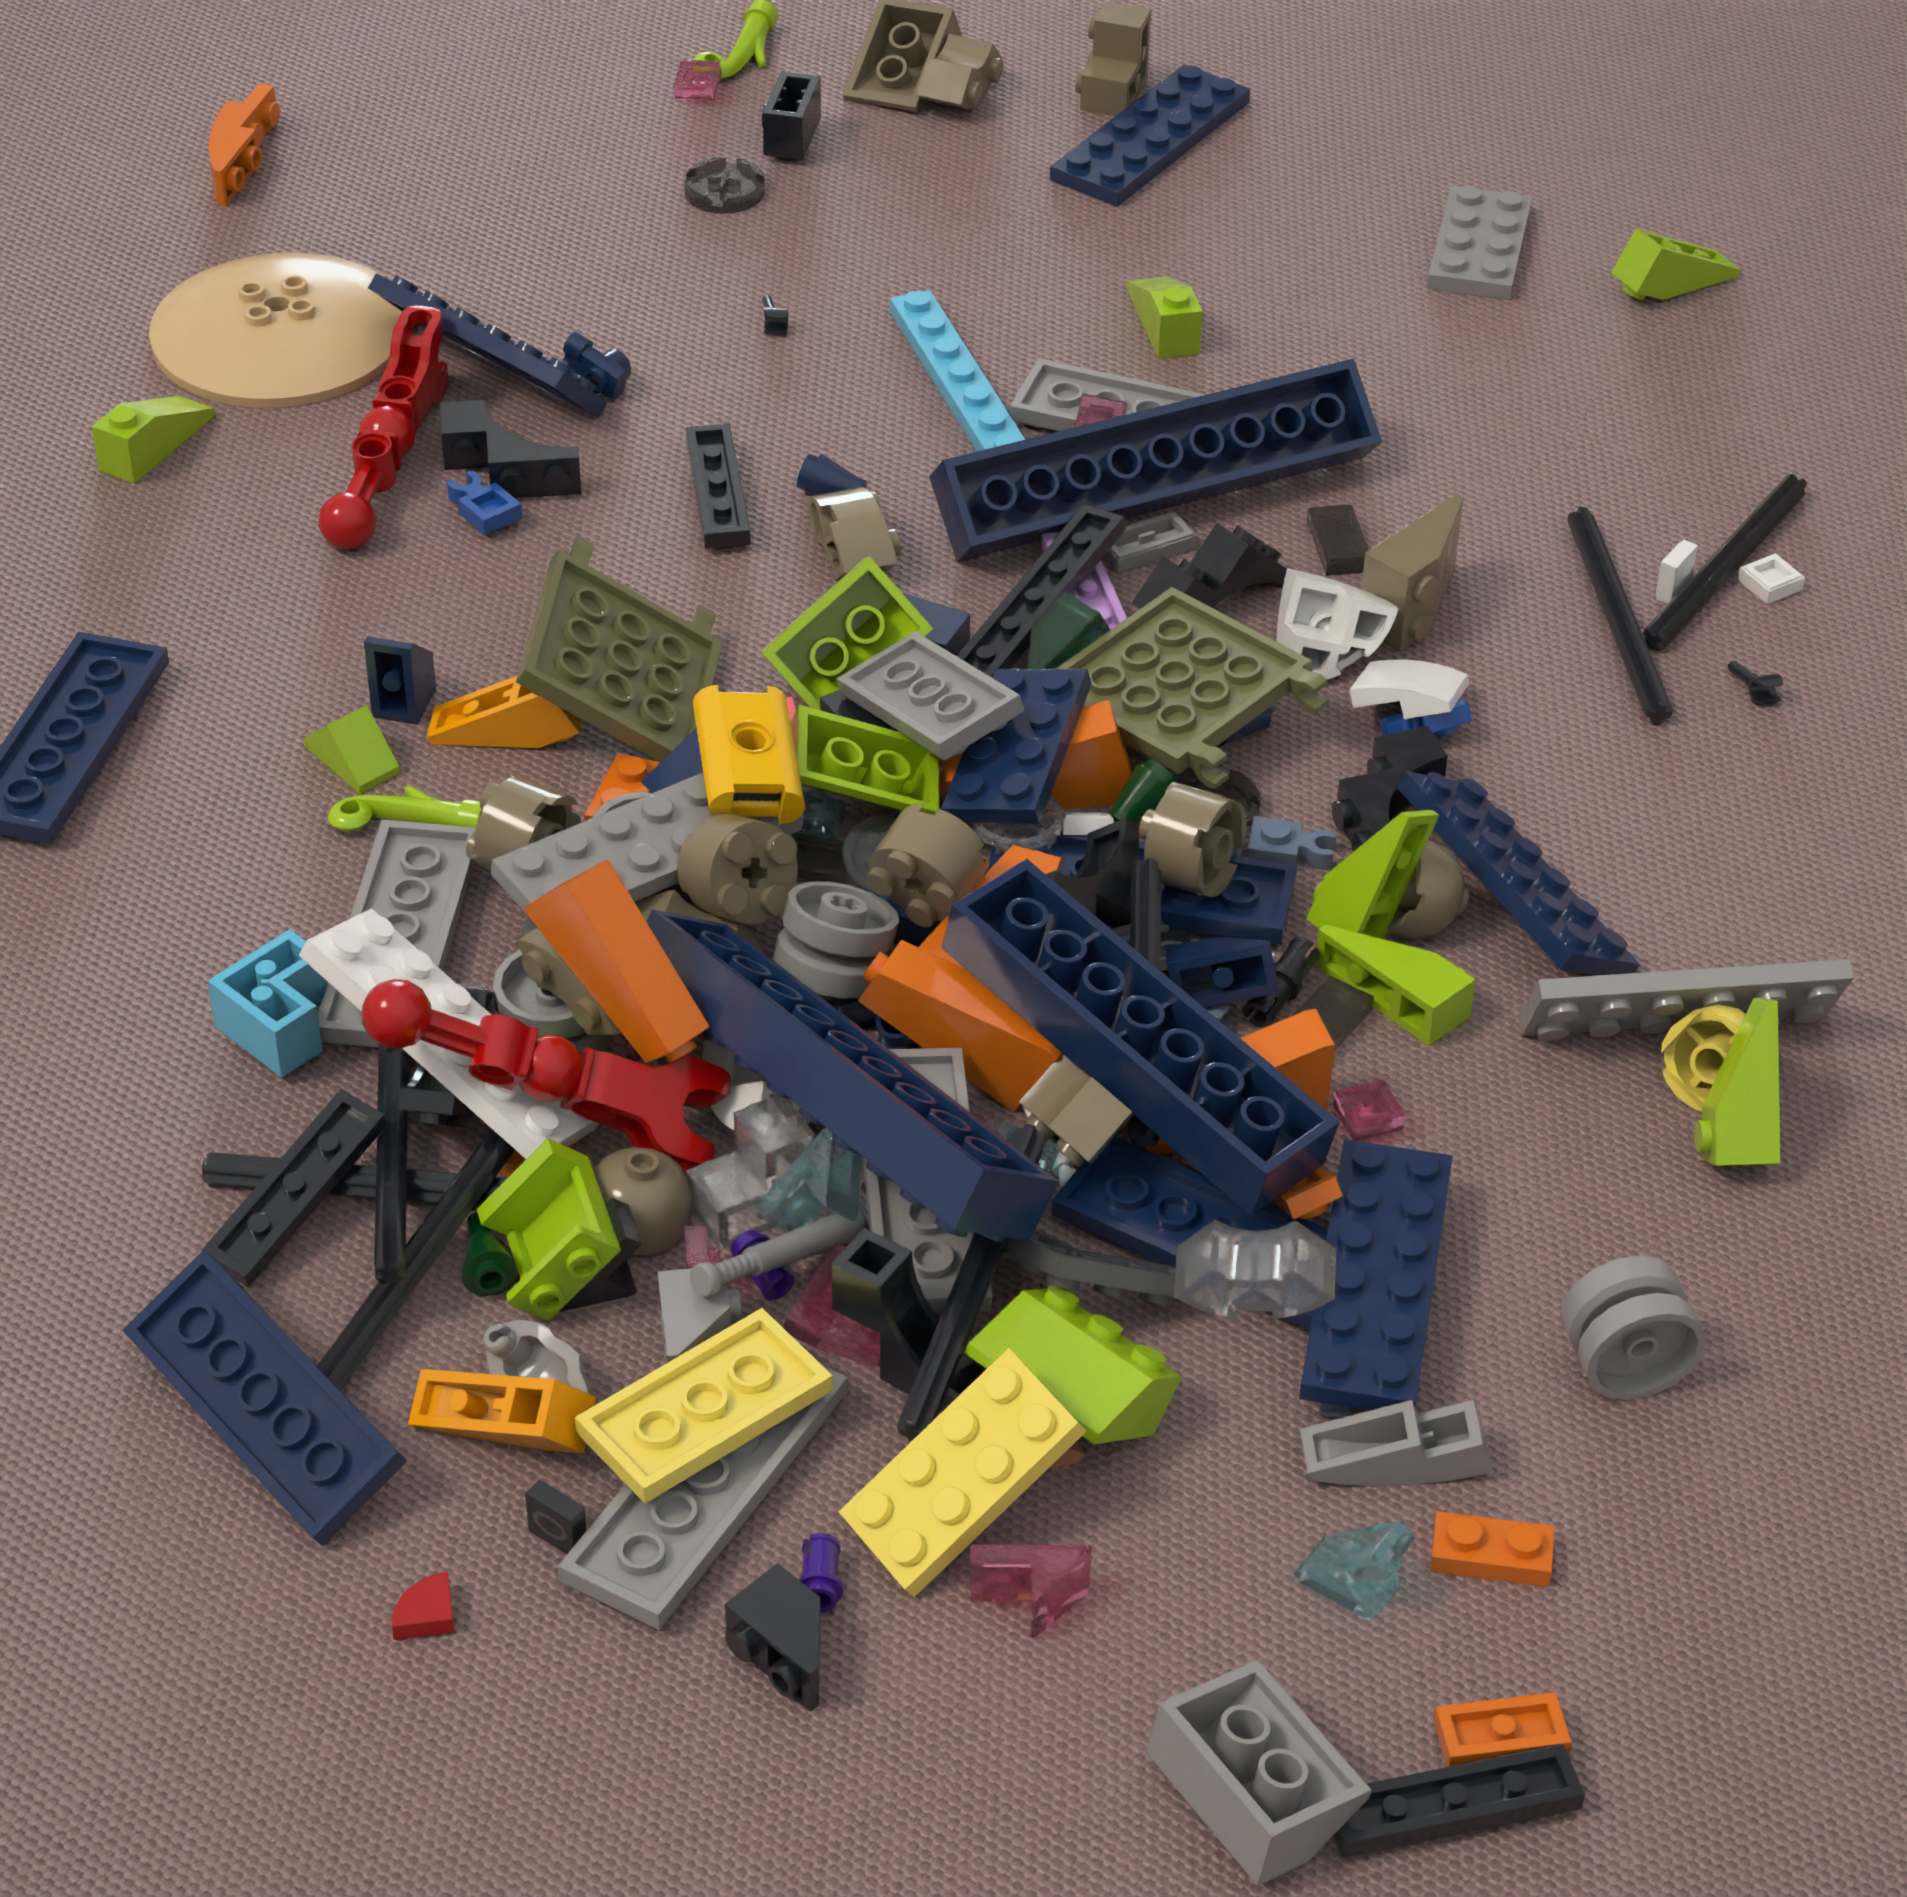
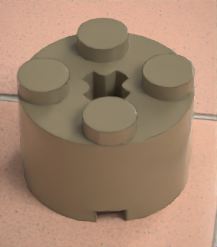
[466,775,580,873]
[1139,782,1247,897]
[865,804,989,927]
[677,813,798,924]

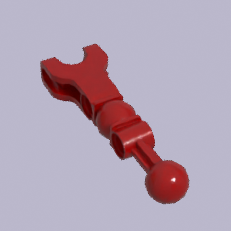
[318,306,449,550]
[362,979,731,1179]

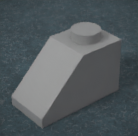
[657,1268,741,1364]

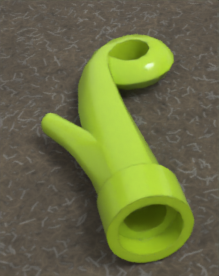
[692,0,778,80]
[327,785,482,832]

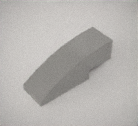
[1300,1400,1493,1486]

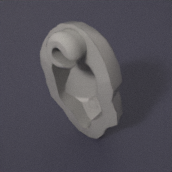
[483,1320,592,1395]

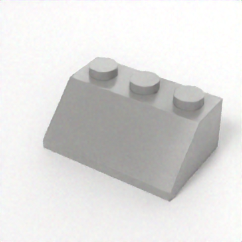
[1146,1659,1371,1886]

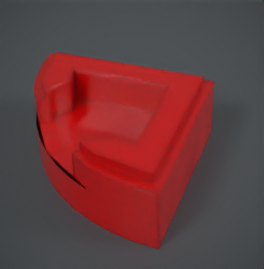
[392,1572,454,1640]

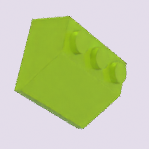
[759,556,933,710]
[790,705,939,815]
[964,1285,1182,1445]

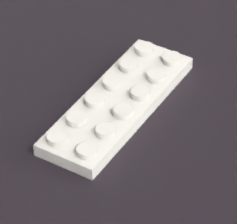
[299,908,599,1159]

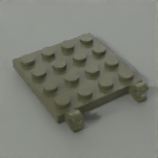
[516,536,723,762]
[1056,587,1329,789]

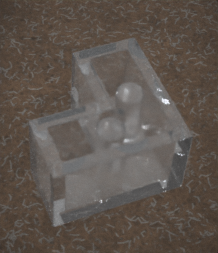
[686,1095,815,1250]

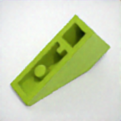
[1611,228,1742,300]
[1126,276,1203,359]
[91,395,216,484]
[1306,810,1439,939]
[1315,924,1476,1046]
[1694,997,1780,1166]

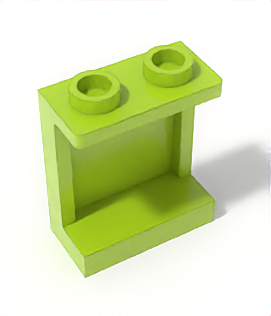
[477,1138,621,1322]

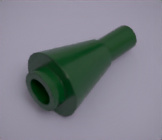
[462,1212,517,1297]

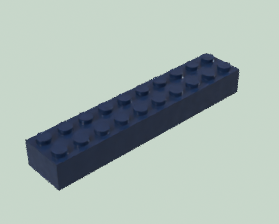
[929,358,1382,562]
[646,909,1059,1242]

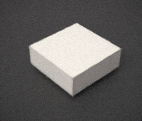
[1655,540,1698,604]
[1738,553,1805,604]
[1061,812,1113,835]

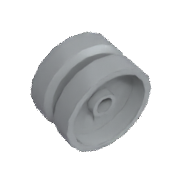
[773,882,899,998]
[493,949,611,1052]
[1559,1255,1707,1400]

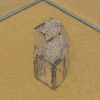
[1174,1220,1336,1319]

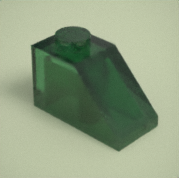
[1027,592,1110,669]

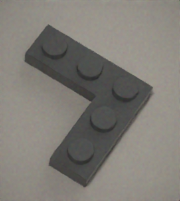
[1001,1228,1201,1306]

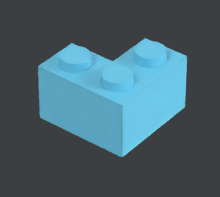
[207,929,328,1078]

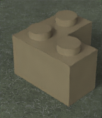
[1075,1,1151,116]

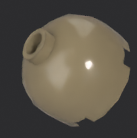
[1386,841,1469,940]
[593,1147,692,1256]

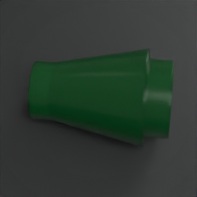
[1107,758,1178,824]

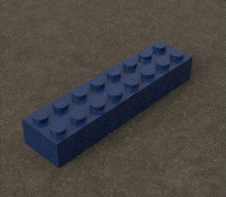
[941,859,1339,1216]

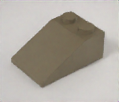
[842,0,963,112]
[1361,494,1464,652]

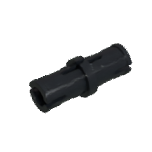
[1243,937,1320,1028]

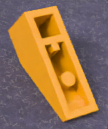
[426,676,582,748]
[408,1369,597,1454]

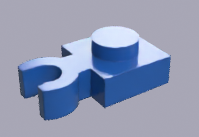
[447,470,522,535]
[1379,699,1472,737]

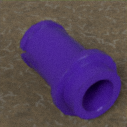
[730,1230,795,1301]
[798,1533,844,1613]

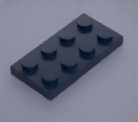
[941,669,1092,824]

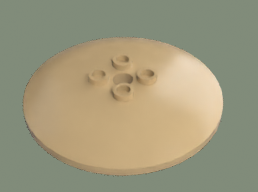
[149,252,402,408]

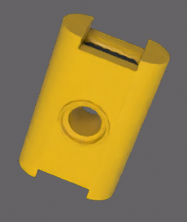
[693,685,805,825]

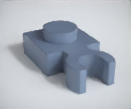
[1247,816,1337,870]

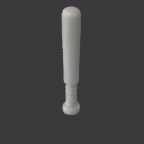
[690,1208,868,1297]

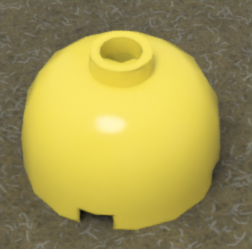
[1661,1004,1746,1111]

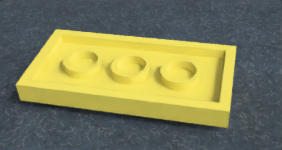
[575,1308,833,1504]
[839,1348,1087,1597]

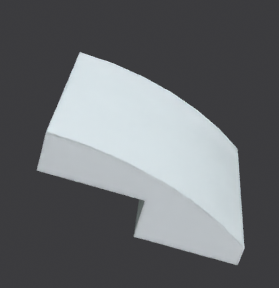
[1349,660,1469,719]

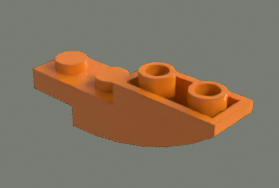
[208,83,280,207]

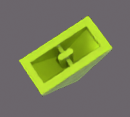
[303,705,400,794]

